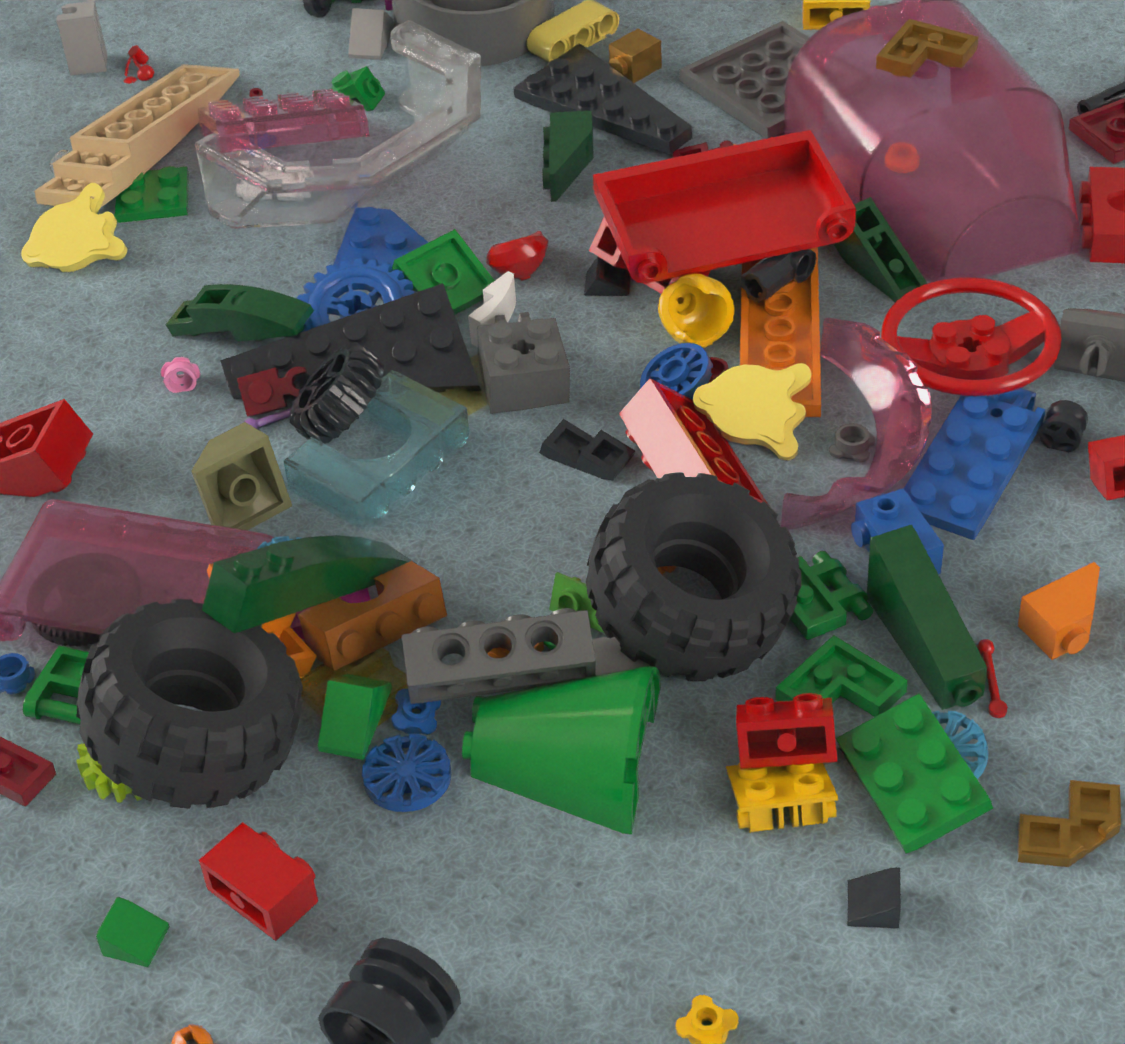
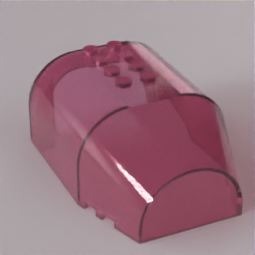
[784,0,1080,282]

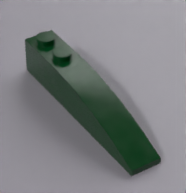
[202,535,417,634]

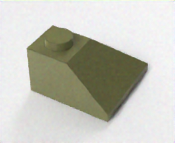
[191,422,292,544]

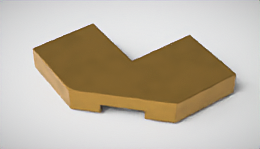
[1018,780,1121,867]

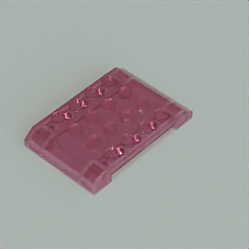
[198,89,369,153]

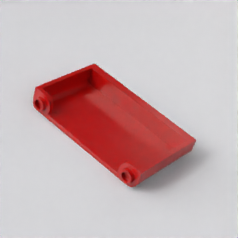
[593,130,856,284]

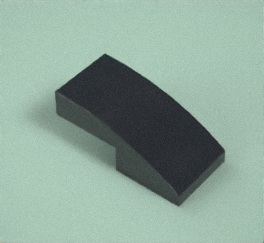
[539,419,635,481]

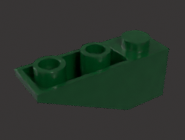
[542,111,594,202]

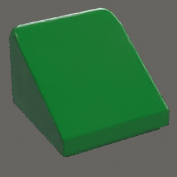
[96,897,170,967]

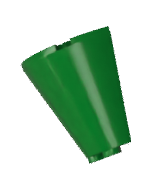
[462,666,661,834]

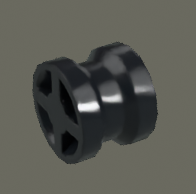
[1039,400,1088,453]

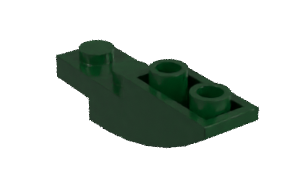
[165,284,314,342]

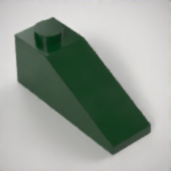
[834,197,927,302]

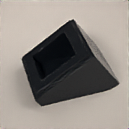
[584,256,631,296]
[847,867,901,929]

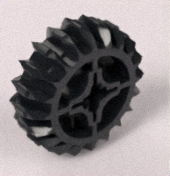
[290,342,385,445]

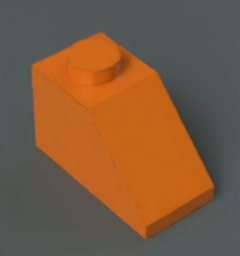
[1018,562,1100,660]

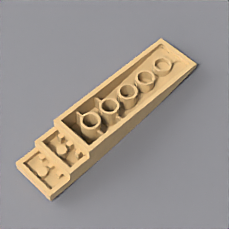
[34,64,240,208]

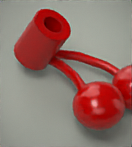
[123,45,154,84]

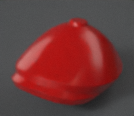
[486,230,549,281]

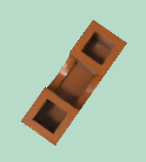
[298,561,447,671]

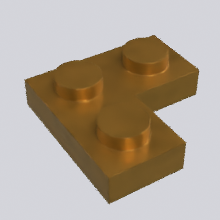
[876,19,978,78]

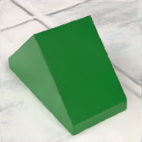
[318,674,393,760]

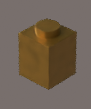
[609,28,662,83]

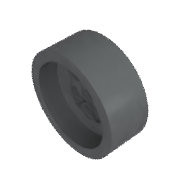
[392,0,555,67]

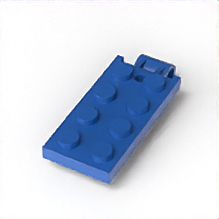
[904,388,1045,540]

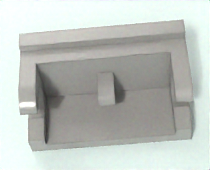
[57,0,107,75]

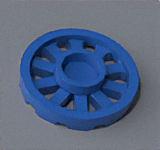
[640,343,713,399]
[362,734,452,812]

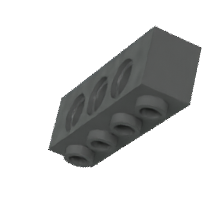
[402,608,596,704]

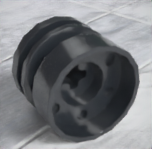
[318,938,461,1044]

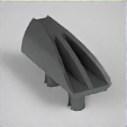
[1054,308,1125,382]

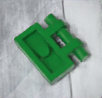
[790,551,873,641]

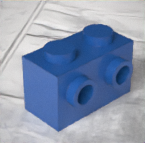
[851,488,944,574]

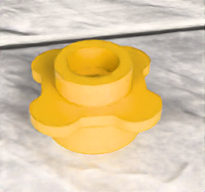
[676,995,739,1044]

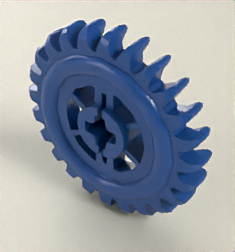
[296,258,416,333]

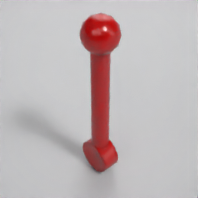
[977,639,1008,718]

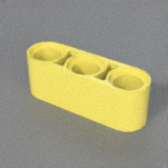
[527,0,619,62]

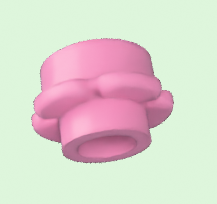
[161,357,200,393]

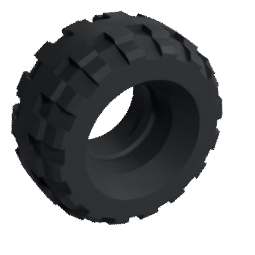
[586,472,801,681]
[76,599,303,809]

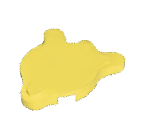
[21,183,127,272]
[693,363,811,460]

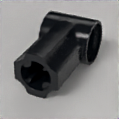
[741,249,817,303]

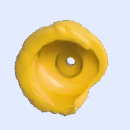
[658,274,735,348]

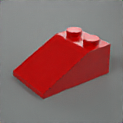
[0,399,94,497]

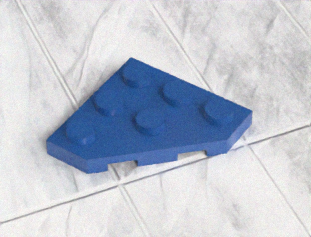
[333,207,428,271]

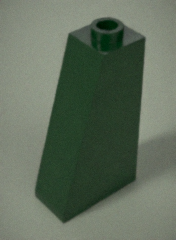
[867,525,987,710]

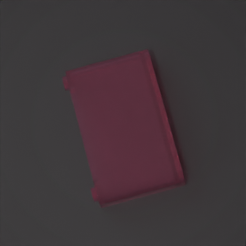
[0,499,274,641]

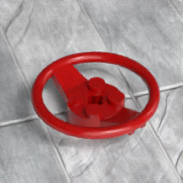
[881,277,1062,396]

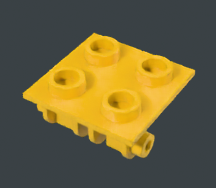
[726,762,838,833]

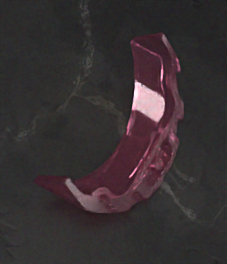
[781,318,932,530]

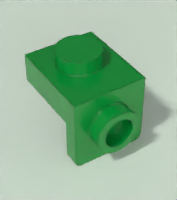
[324,66,385,111]

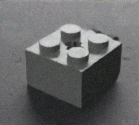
[477,312,570,414]

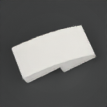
[468,271,516,347]

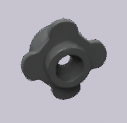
[829,423,875,462]

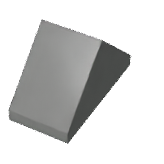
[349,8,394,60]

